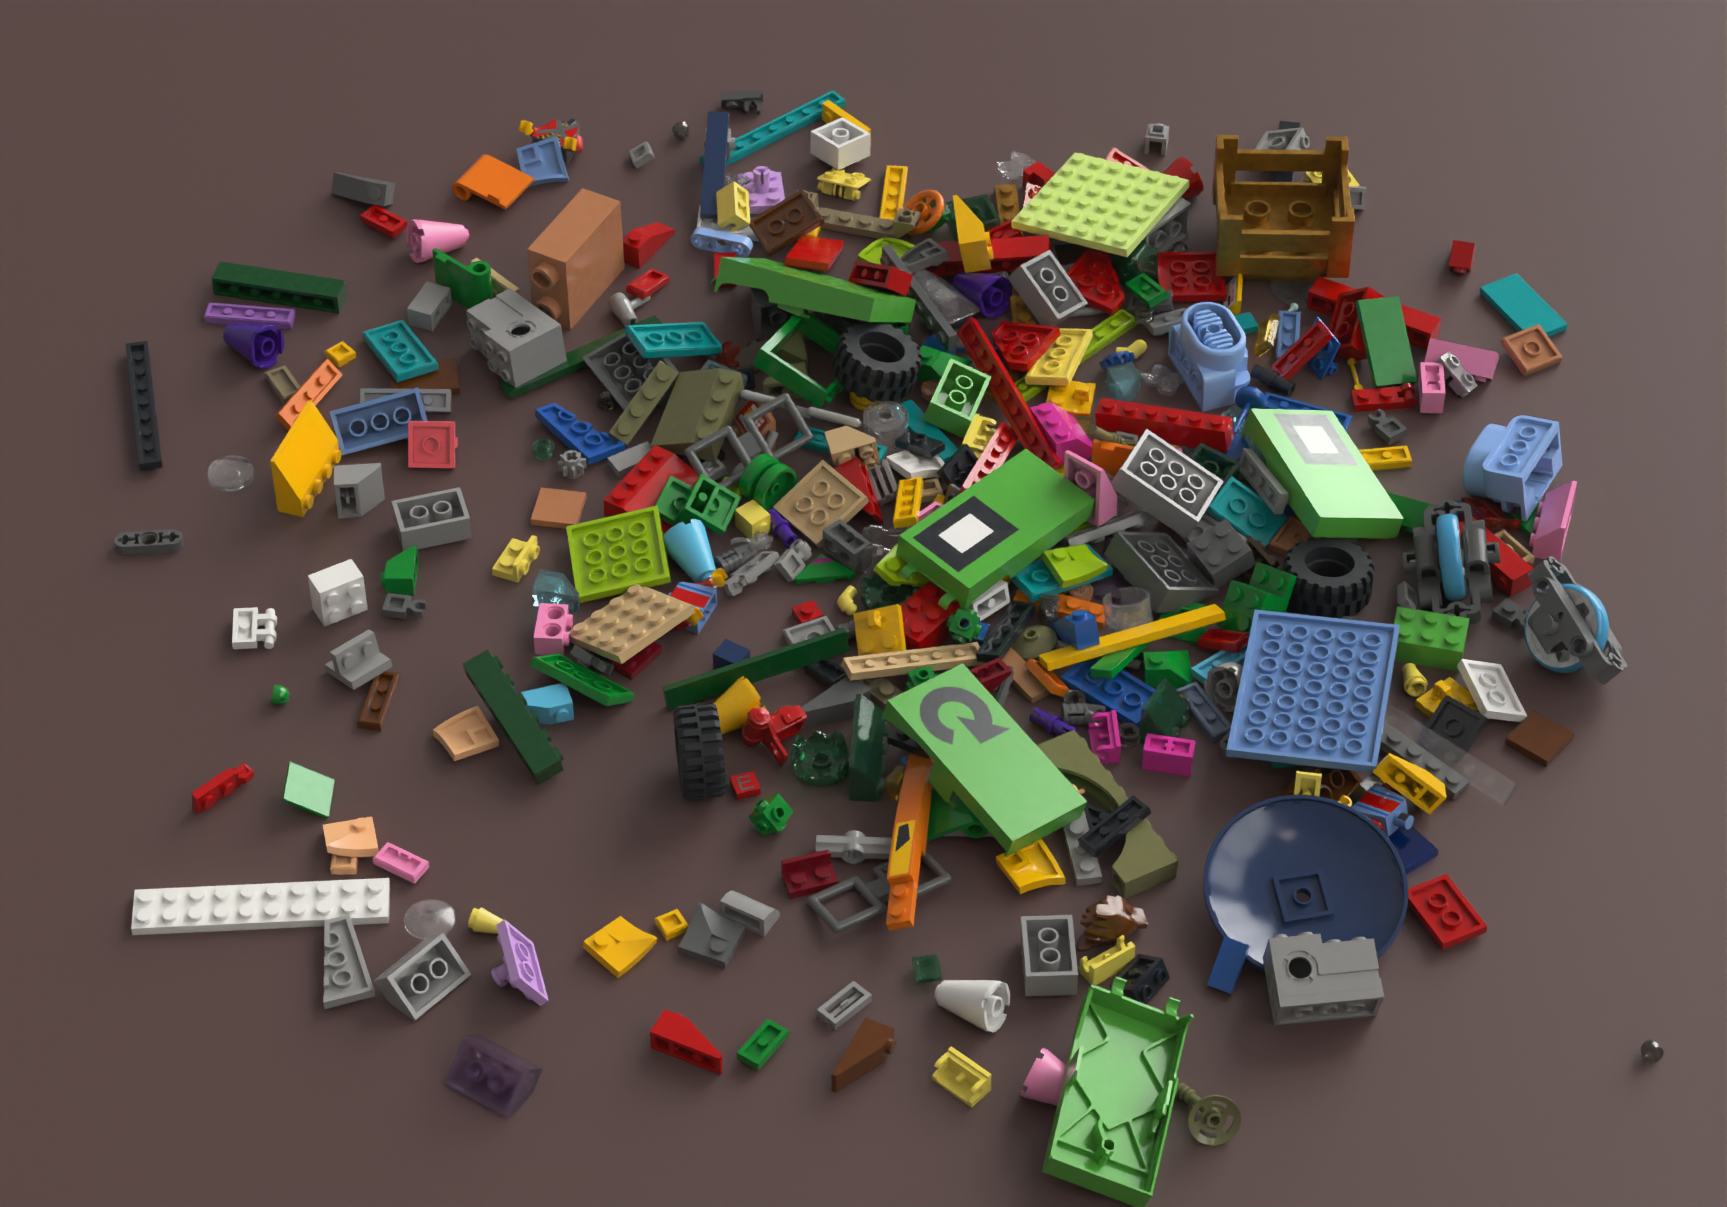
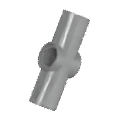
[816,830,892,864]

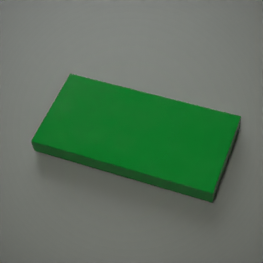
[1355,296,1418,388]
[530,653,635,706]

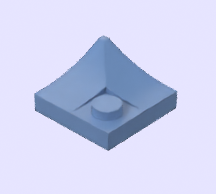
[516,136,569,187]

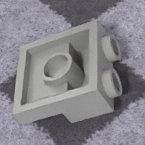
[1255,127,1310,150]

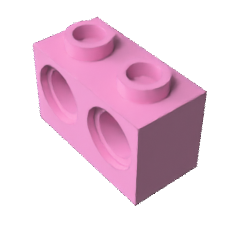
[1418,362,1445,413]
[533,603,573,655]

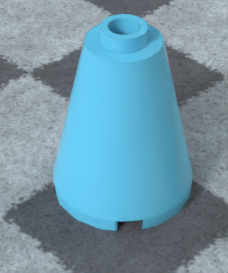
[663,519,716,583]

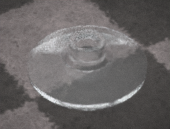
[404,899,455,940]

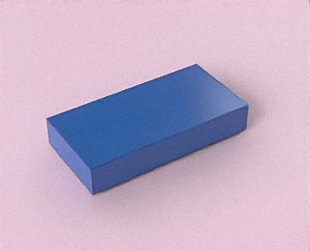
[1207,936,1250,995]

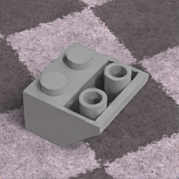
[334,463,385,518]

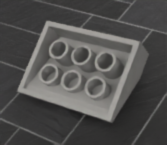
[1111,429,1224,538]

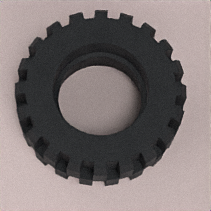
[832,321,922,403]
[1283,537,1374,619]
[673,703,726,800]

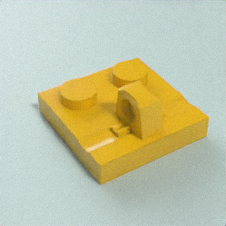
[1046,381,1096,420]
[853,604,906,656]
[1415,677,1480,718]

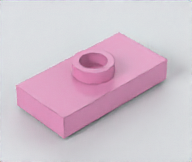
[373,842,429,884]

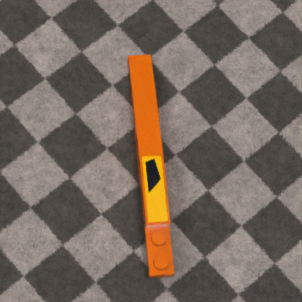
[886,752,935,931]

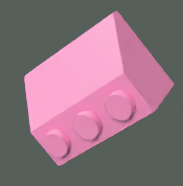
[1425,338,1500,383]
[1529,481,1577,562]

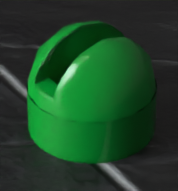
[271,685,290,705]

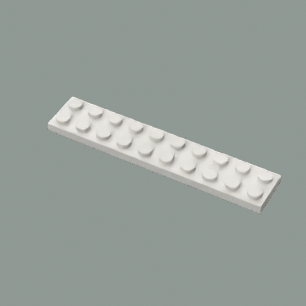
[131,878,390,935]

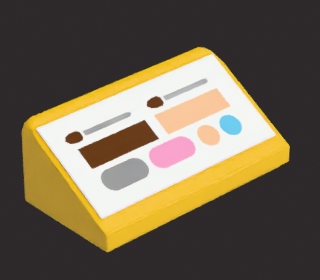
[1223,274,1243,315]

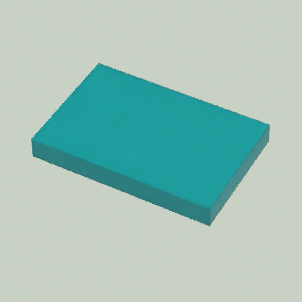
[1206,476,1288,548]

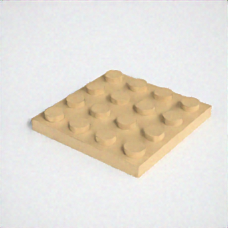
[569,584,695,664]

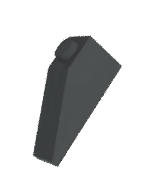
[331,172,395,206]
[801,676,871,729]

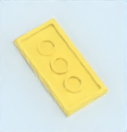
[1025,328,1093,386]

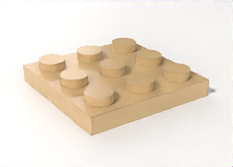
[773,460,869,549]

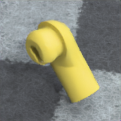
[1116,339,1147,359]
[837,585,857,616]

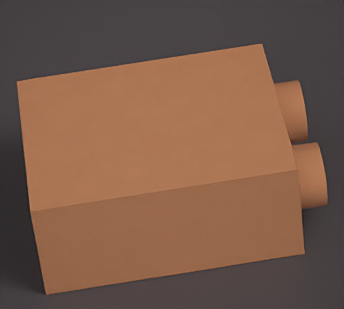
[527,188,625,330]

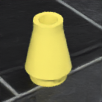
[1402,663,1428,697]
[468,907,508,934]

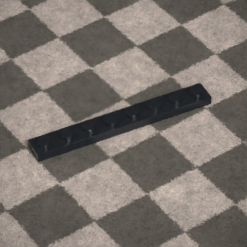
[125,341,163,471]

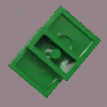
[655,474,741,536]
[1216,562,1297,635]

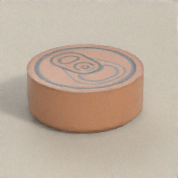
[921,380,939,401]
[1069,584,1093,601]

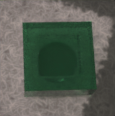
[912,954,942,984]

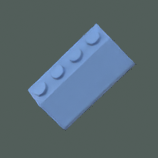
[330,388,427,456]

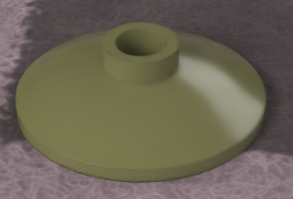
[1011,625,1057,661]

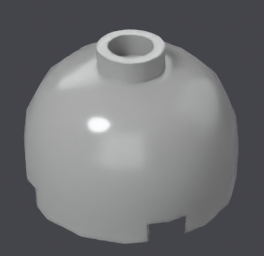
[1204,662,1243,712]

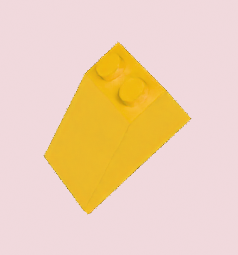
[953,195,994,273]

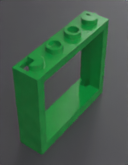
[753,310,845,409]

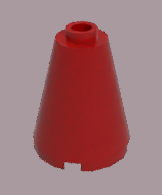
[1162,156,1204,200]

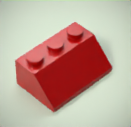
[1329,286,1384,361]

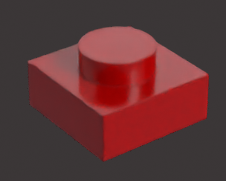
[792,600,823,624]

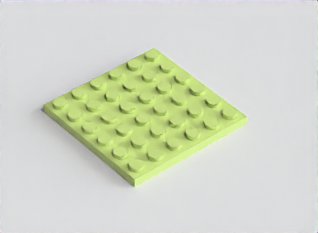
[1012,153,1189,257]

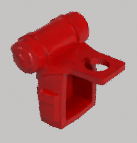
[741,705,807,766]

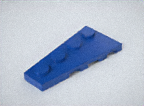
[535,403,626,465]

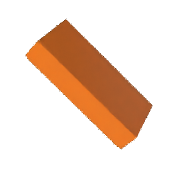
[1025,659,1071,698]

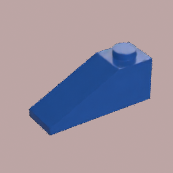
[1048,610,1100,651]

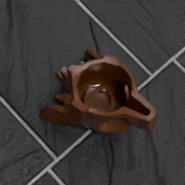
[1077,895,1148,951]

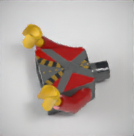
[518,119,583,164]

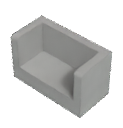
[407,282,452,332]

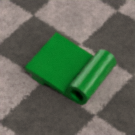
[432,248,493,309]
[927,787,988,841]

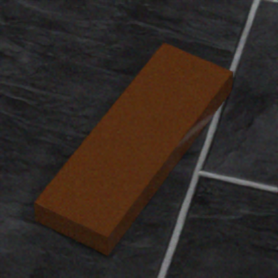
[357,671,401,731]

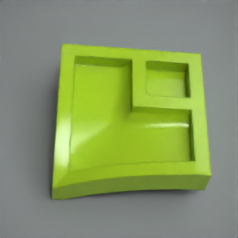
[857,237,915,264]
[1042,544,1108,588]

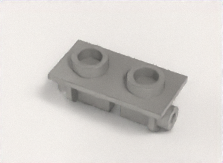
[1435,351,1478,398]

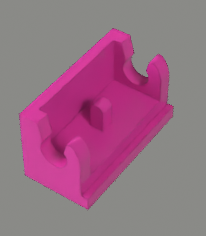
[1088,710,1121,764]
[1142,733,1196,777]

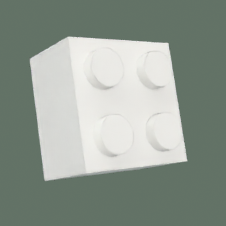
[810,117,871,170]
[308,559,368,627]

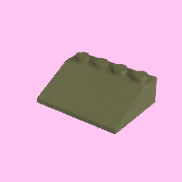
[650,368,744,462]

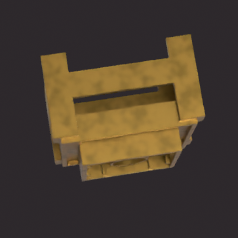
[1212,135,1355,281]

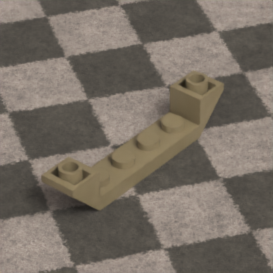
[796,190,920,239]

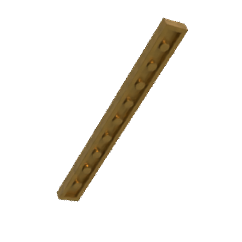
[995,184,1036,325]

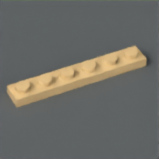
[842,642,985,681]

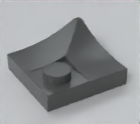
[900,238,949,273]
[678,902,746,969]

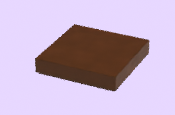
[1505,710,1575,767]

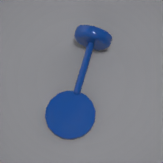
[1208,386,1266,463]

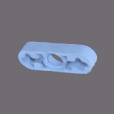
[690,227,753,258]

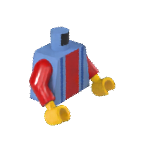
[660,568,728,634]
[1338,773,1414,837]

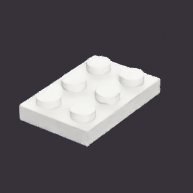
[1457,659,1527,722]

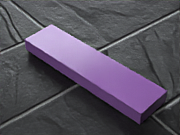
[204,303,296,330]

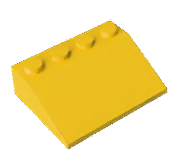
[270,401,342,517]

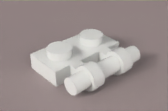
[232,607,277,649]

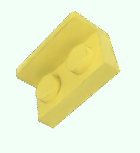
[492,535,540,583]

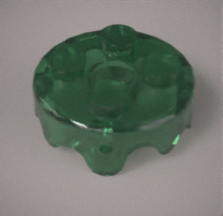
[860,570,920,610]
[790,730,852,787]

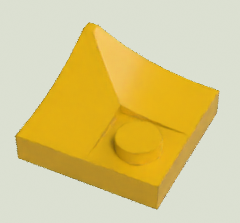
[996,839,1066,894]
[583,916,657,978]

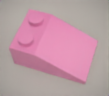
[1064,450,1117,527]

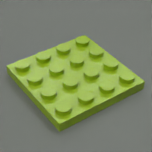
[566,506,671,603]

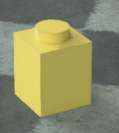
[735,500,771,541]

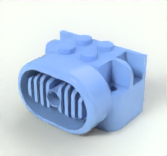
[1168,302,1250,412]
[1462,415,1562,521]

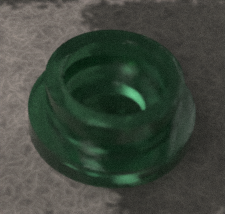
[532,439,555,460]

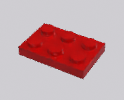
[1408,874,1487,950]

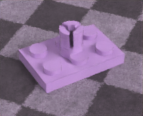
[738,166,785,214]
[491,920,549,1006]

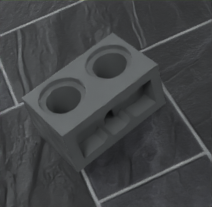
[823,519,872,573]

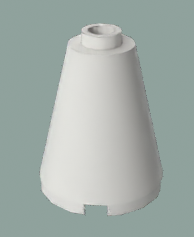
[935,980,1010,1032]

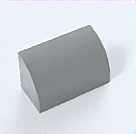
[720,890,780,937]

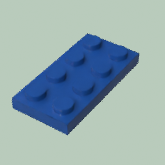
[1061,656,1167,730]

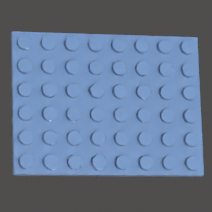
[1226,610,1400,773]

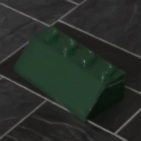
[849,694,890,802]

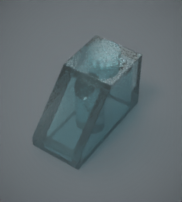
[1106,361,1143,402]
[532,569,580,613]

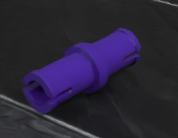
[767,509,798,548]
[1029,707,1078,736]

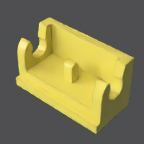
[716,181,750,232]
[962,413,997,459]
[1078,935,1135,986]
[932,1046,991,1108]

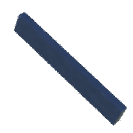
[700,112,730,219]

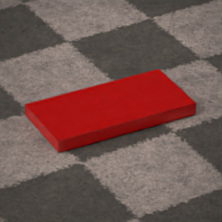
[785,236,844,271]

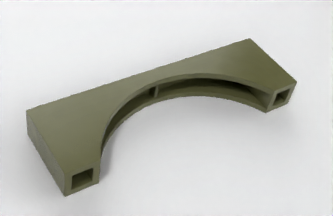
[1037,730,1178,899]

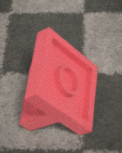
[408,421,458,468]

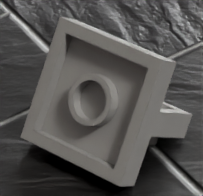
[325,629,393,690]

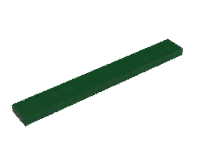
[498,315,664,399]
[662,628,850,711]

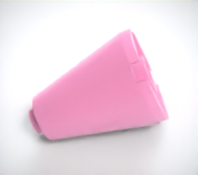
[406,219,469,263]
[1019,1048,1066,1106]

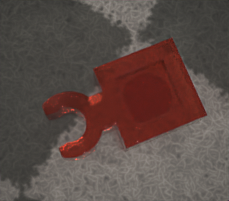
[713,341,740,370]

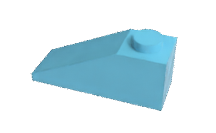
[521,683,574,725]

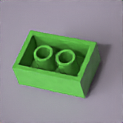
[922,358,991,439]
[1394,607,1469,672]

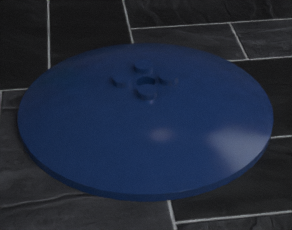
[1203,795,1408,972]

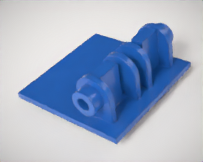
[1307,317,1341,380]

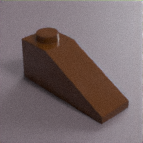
[831,1018,897,1093]

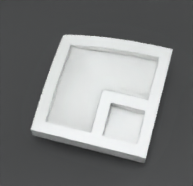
[886,450,945,479]

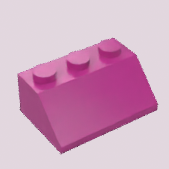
[1030,402,1092,465]

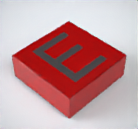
[730,771,761,800]

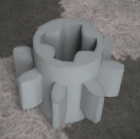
[557,450,587,479]

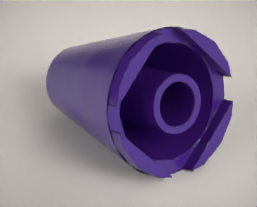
[952,271,1013,318]
[223,323,285,369]

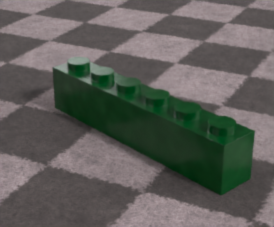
[211,261,348,314]
[463,650,564,785]

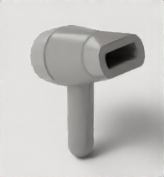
[609,293,651,328]

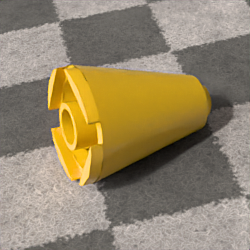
[713,676,767,734]

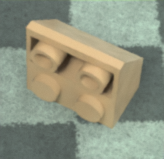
[824,425,881,470]

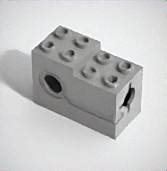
[466,288,567,388]
[1263,932,1384,1026]

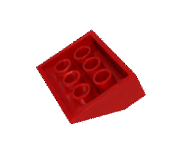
[603,445,698,536]

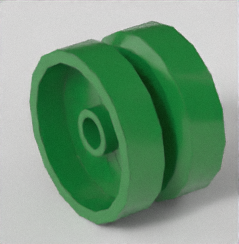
[738,453,797,511]

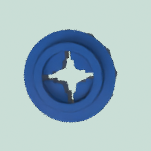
[1099,351,1135,370]

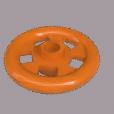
[903,190,944,235]

